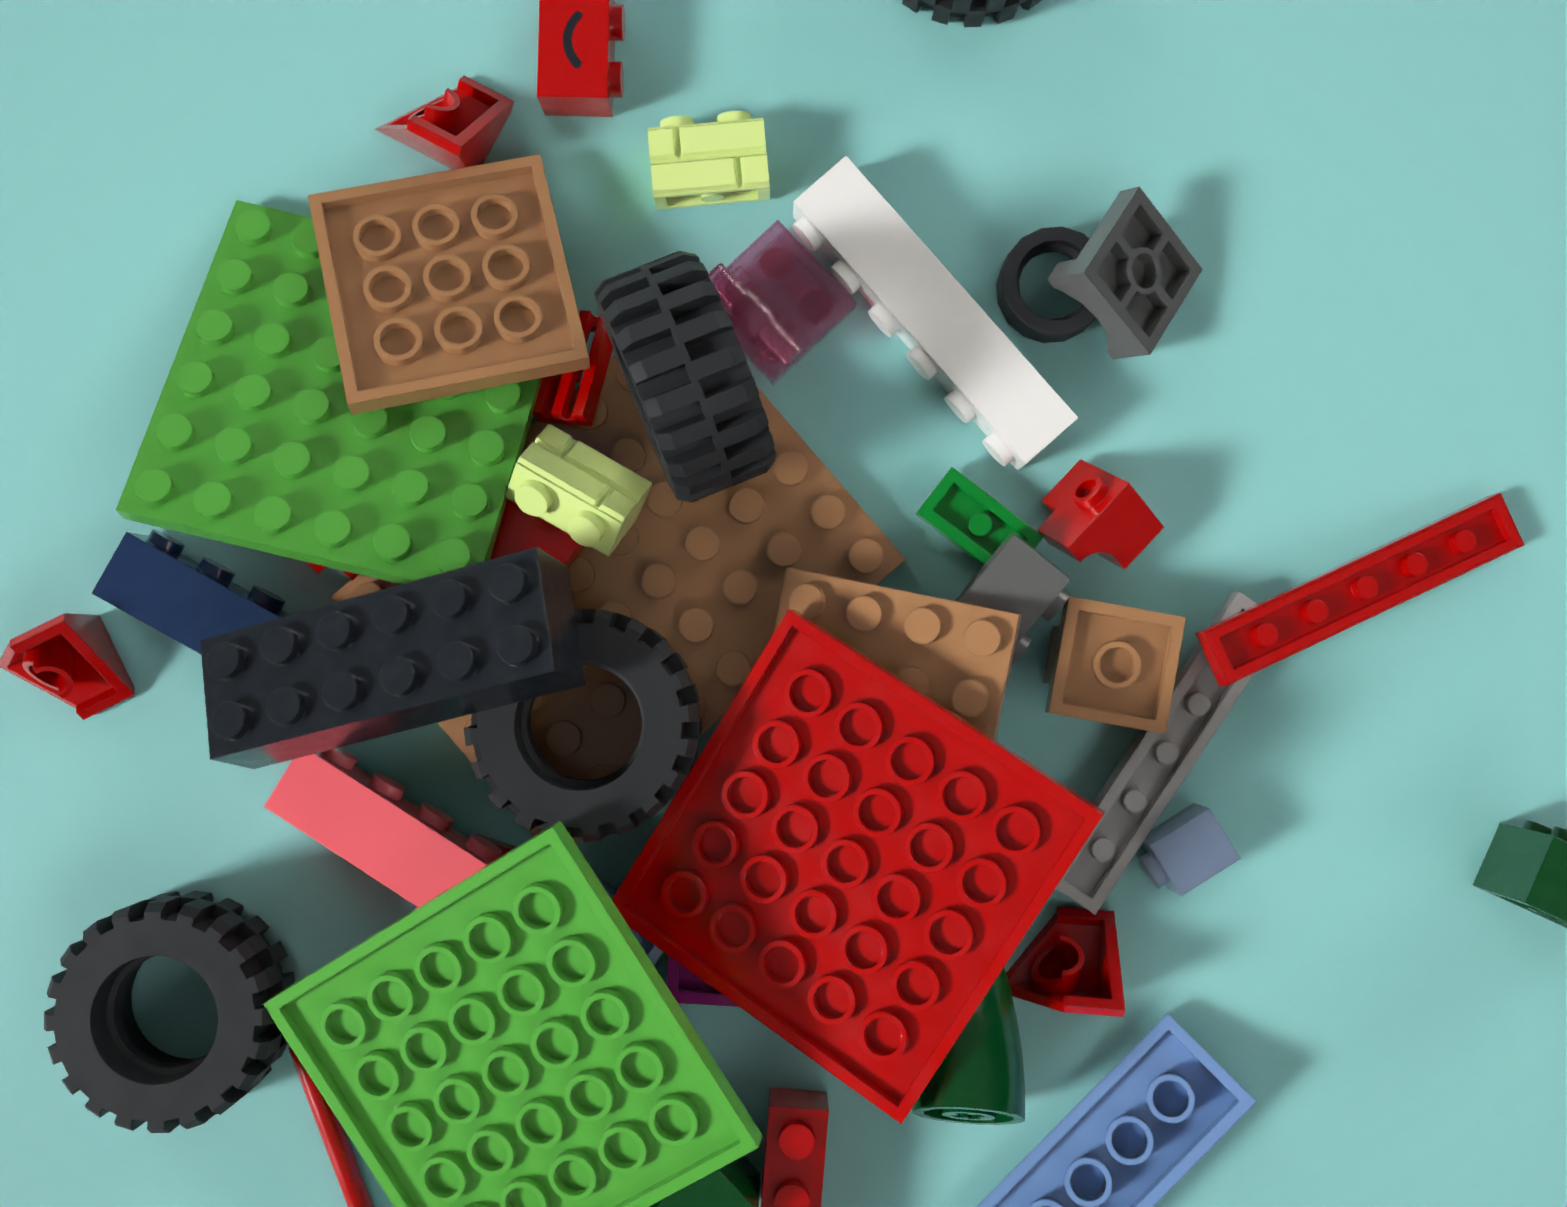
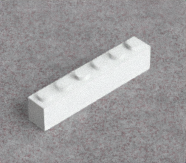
[792,156,1078,471]

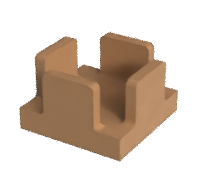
[1043,596,1186,734]

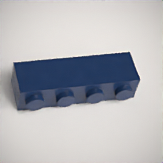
[91,529,291,654]

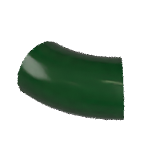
[912,968,1025,1125]

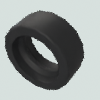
[996,226,1096,343]

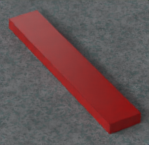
[1195,493,1525,687]

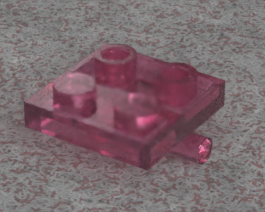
[709,220,857,385]

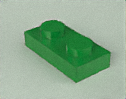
[915,467,1043,566]

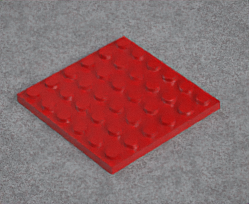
[612,609,1105,1124]

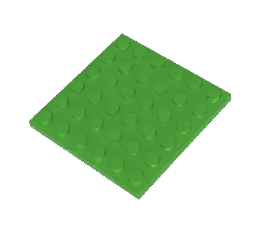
[116,200,571,584]
[263,820,763,1207]

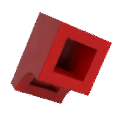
[1037,459,1164,570]

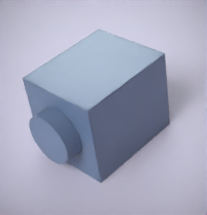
[1139,803,1241,896]

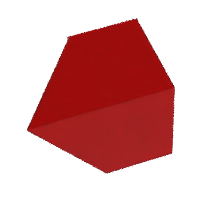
[375,75,514,170]
[0,613,135,720]
[1006,907,1126,1017]

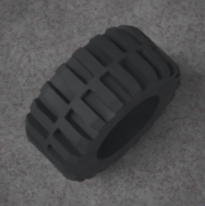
[594,251,776,503]
[464,608,702,842]
[44,891,295,1133]

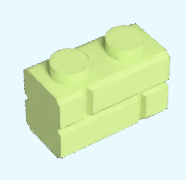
[647,111,770,210]
[506,424,652,557]

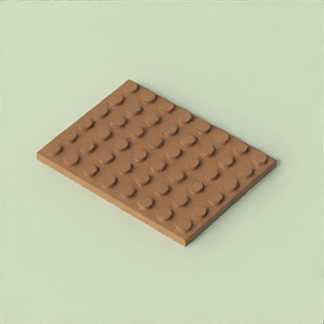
[331,355,906,843]

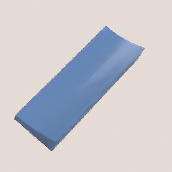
[976,1013,1257,1207]

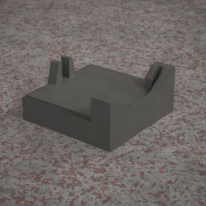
[1047,186,1203,359]

